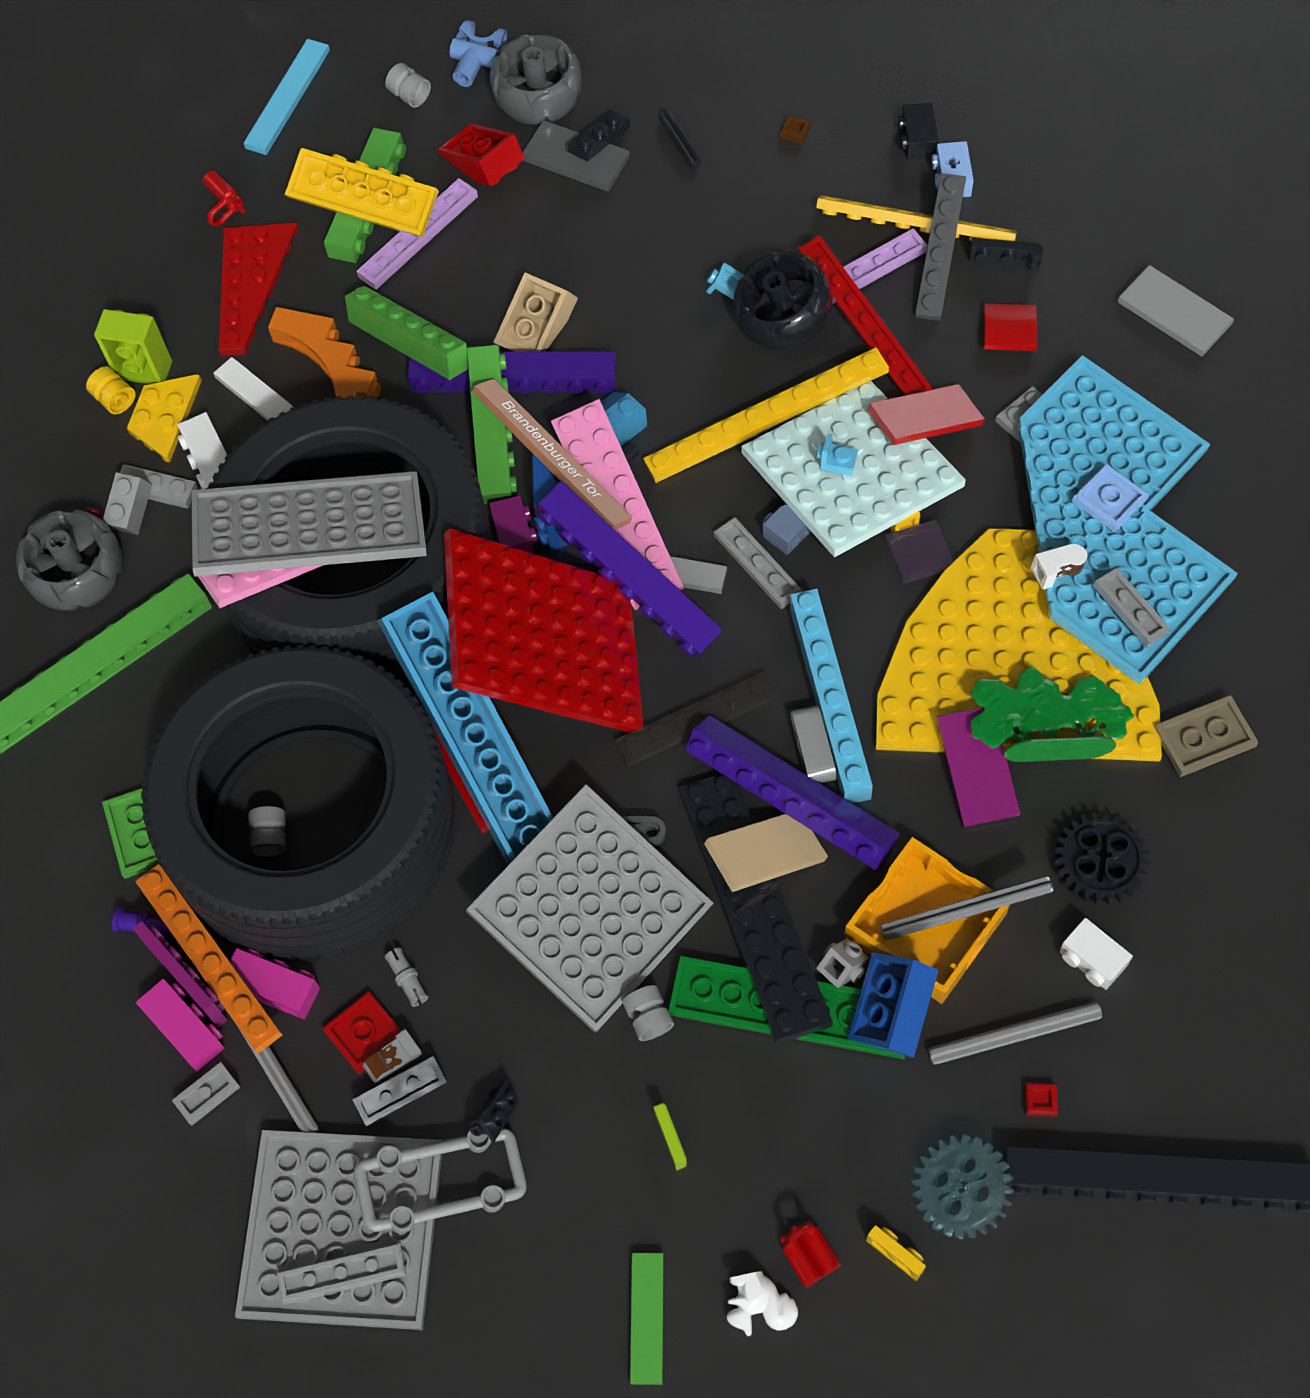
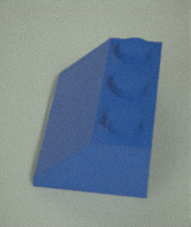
[848,952,938,1058]

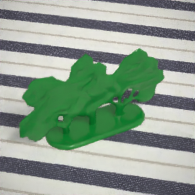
[970,666,1134,762]

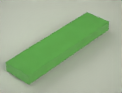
[630,1253,664,1385]

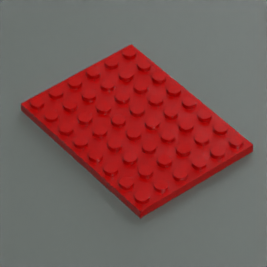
[444,528,644,734]

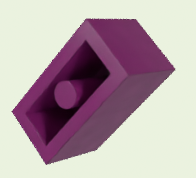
[489,496,537,554]

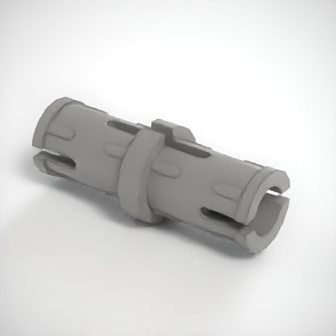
[385,948,428,1007]

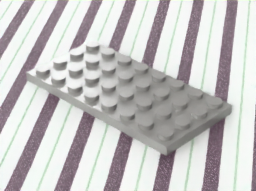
[192,471,427,576]

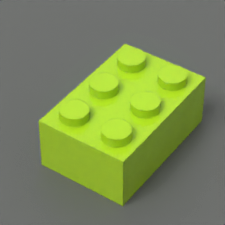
[94,309,172,384]

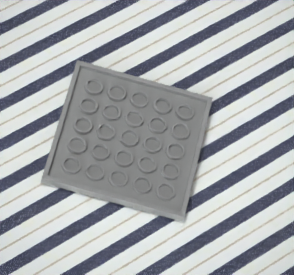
[466,785,713,1033]
[235,1130,442,1330]

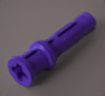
[112,906,174,937]

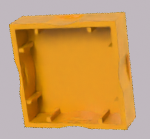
[844,837,1010,1004]

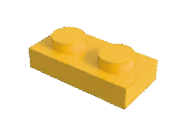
[866,1225,926,1281]

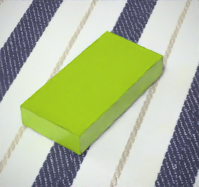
[653,1103,687,1170]

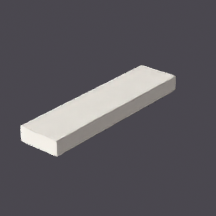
[213,357,293,420]

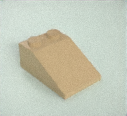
[494,273,578,352]

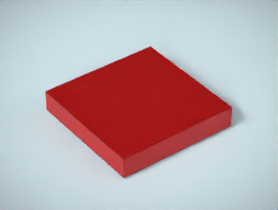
[322,991,402,1075]

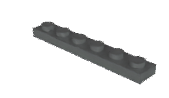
[915,173,966,321]

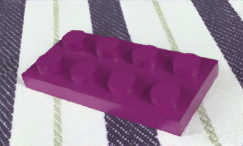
[132,921,227,1028]

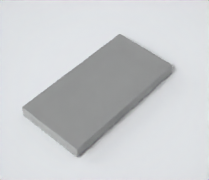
[1118,265,1234,357]

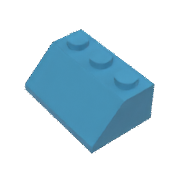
[555,392,647,447]

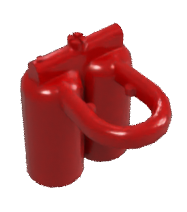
[203,171,245,226]
[779,1220,842,1288]

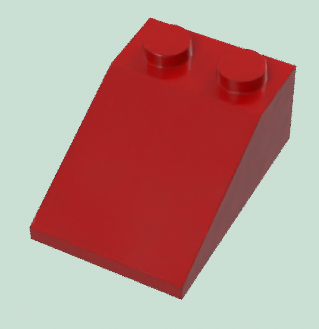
[437,123,525,186]

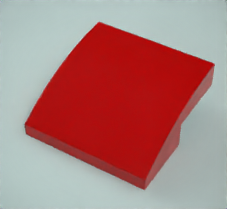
[983,303,1037,351]

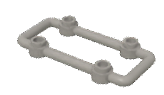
[354,1128,527,1234]

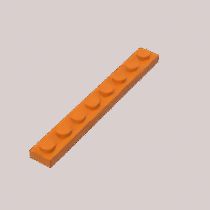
[135,864,282,1054]

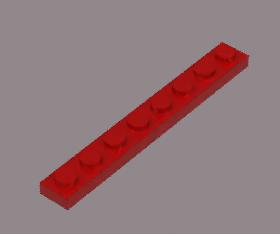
[798,235,933,396]

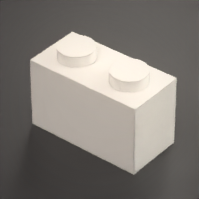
[1060,918,1133,990]

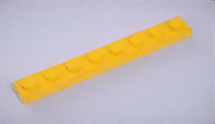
[816,195,1017,241]

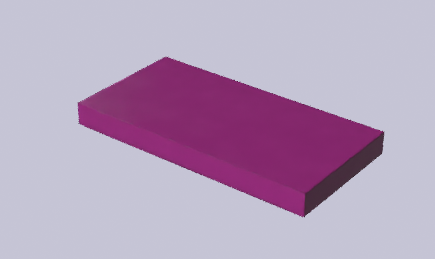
[937,707,1020,828]

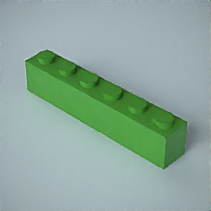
[324,128,406,263]
[345,286,469,380]
[467,345,517,504]

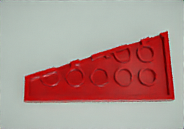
[219,223,299,356]

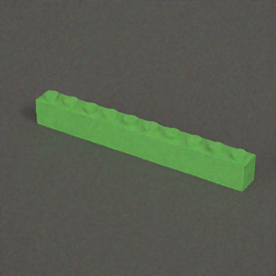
[0,574,212,754]

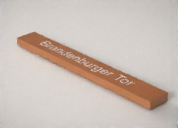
[472,379,632,530]

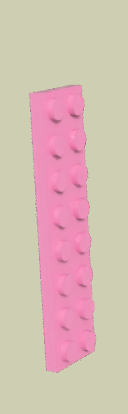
[551,399,684,610]

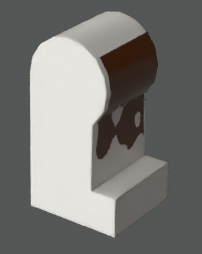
[1031,544,1087,590]

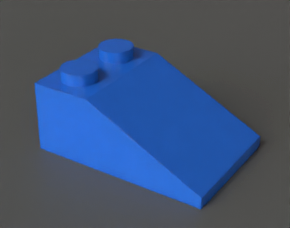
[533,454,568,553]

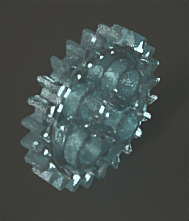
[912,1135,1014,1239]

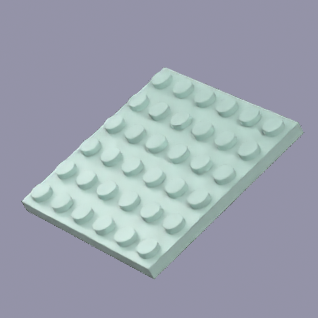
[741,381,966,557]

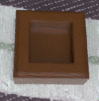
[780,115,811,145]

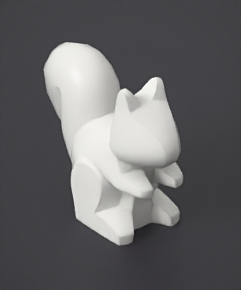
[727,1271,798,1336]

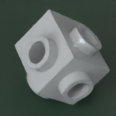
[816,938,869,988]

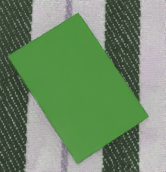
[102,788,161,879]

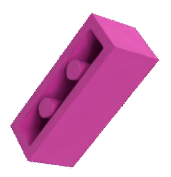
[230,949,320,1020]
[136,979,225,1072]

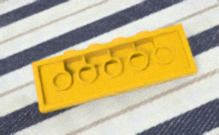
[285,148,439,238]

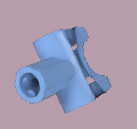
[450,20,507,87]

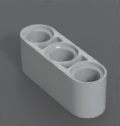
[790,705,836,784]

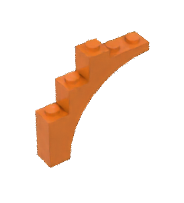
[268,307,381,398]

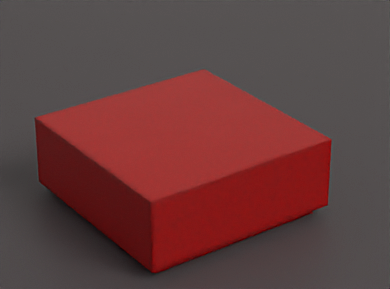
[1025,1083,1058,1117]

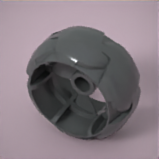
[490,34,582,125]
[16,509,123,611]

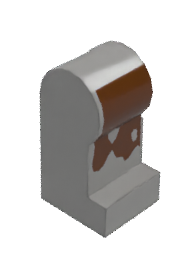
[363,1029,424,1085]

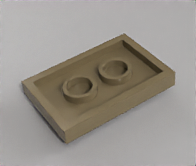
[1154,695,1258,777]

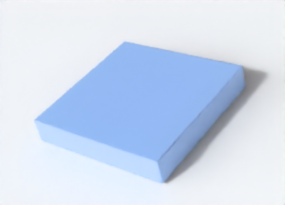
[1072,464,1149,533]

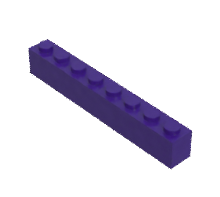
[408,352,617,394]
[537,481,722,658]
[685,716,900,870]

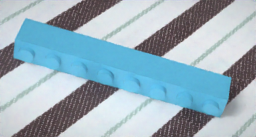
[790,589,873,803]

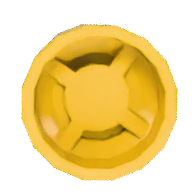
[86,366,135,415]

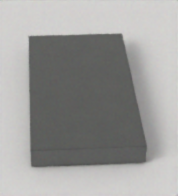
[523,120,630,192]

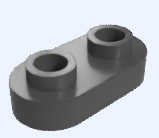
[621,816,666,847]

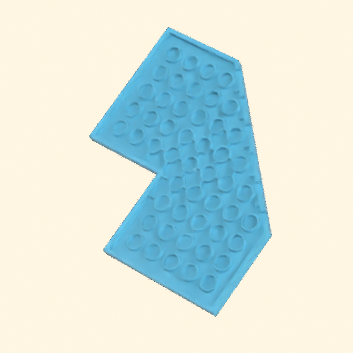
[1018,355,1238,685]

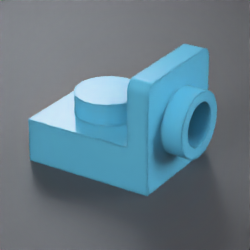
[706,263,744,300]
[817,434,858,476]

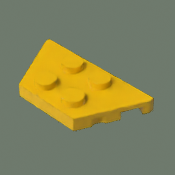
[127,375,202,463]

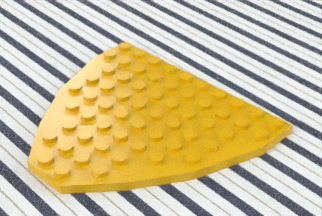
[876,529,1162,761]

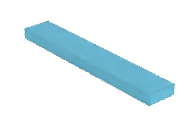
[244,39,330,155]

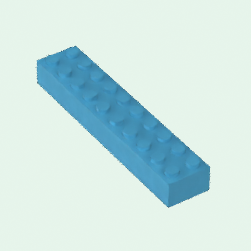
[377,592,553,865]

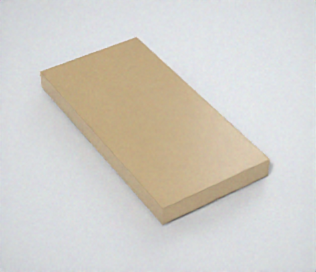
[704,814,828,892]

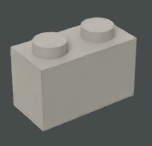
[103,472,152,535]

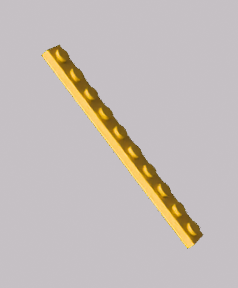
[643,348,889,483]

